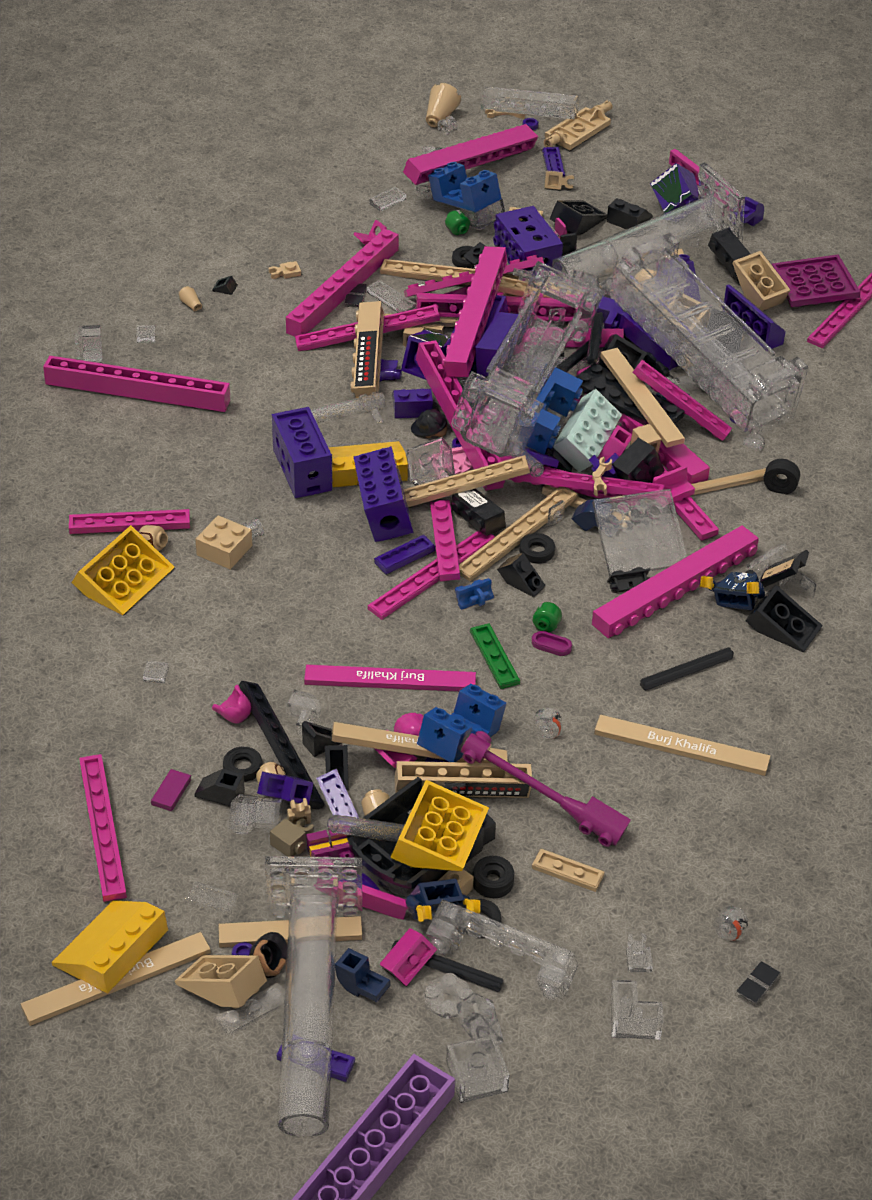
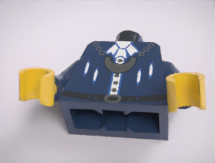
[700,570,765,610]
[406,879,481,922]

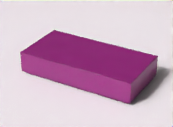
[151,769,191,812]

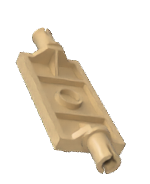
[543,100,613,150]

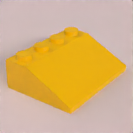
[328,441,408,487]
[71,525,175,615]
[390,780,489,871]
[51,901,168,994]

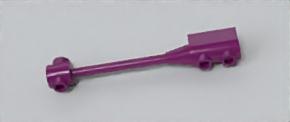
[461,731,631,847]

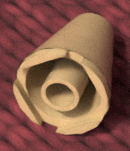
[426,83,461,127]

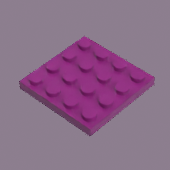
[771,254,860,307]

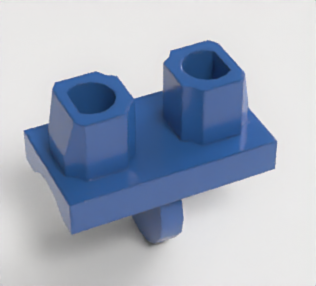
[455,578,494,610]

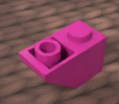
[598,425,632,461]

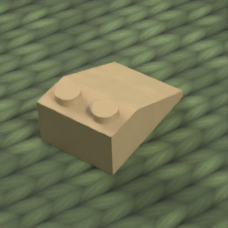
[732,251,790,311]
[175,955,267,1009]

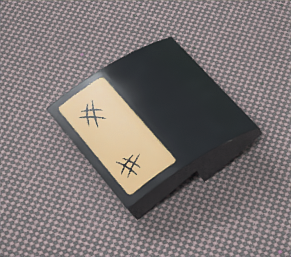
[760,550,809,587]

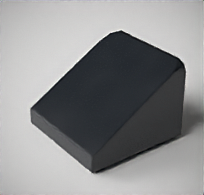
[212,276,238,295]

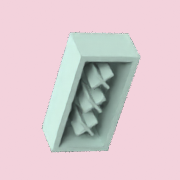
[553,389,622,472]

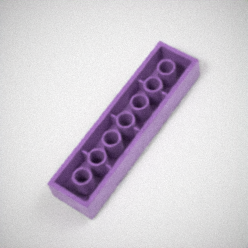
[292,1054,455,1200]

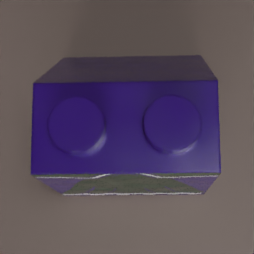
[650,163,700,219]
[401,329,450,380]

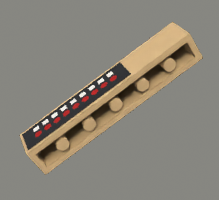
[351,301,384,400]
[395,761,532,798]

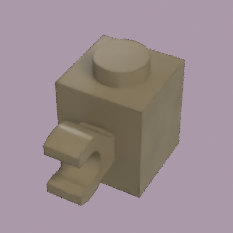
[270,818,314,859]

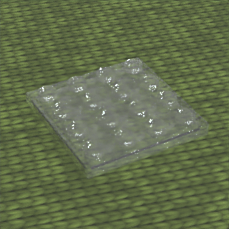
[592,489,687,576]

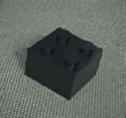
[612,437,665,483]

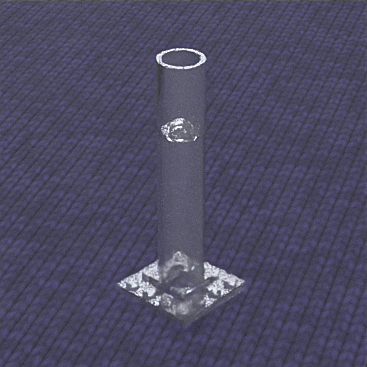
[552,162,745,291]
[265,856,362,1137]

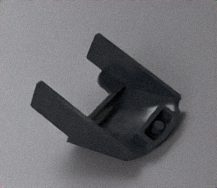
[346,777,484,889]

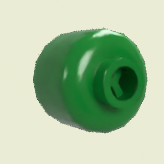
[445,210,470,235]
[532,602,562,633]

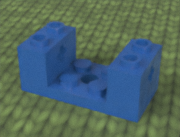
[428,162,502,212]
[517,367,583,454]
[417,683,506,762]

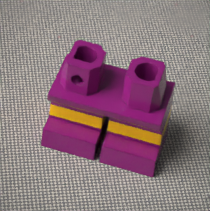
[306,825,355,873]

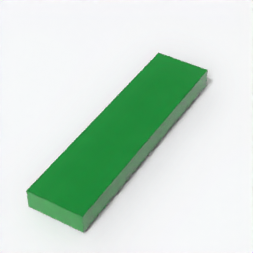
[470,623,520,689]

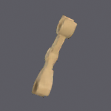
[485,108,527,119]
[592,457,612,496]

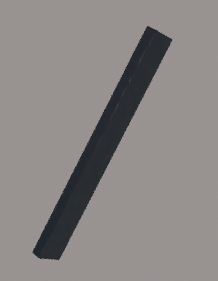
[239,681,325,810]

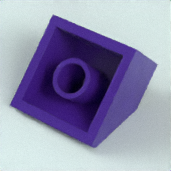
[392,389,433,418]

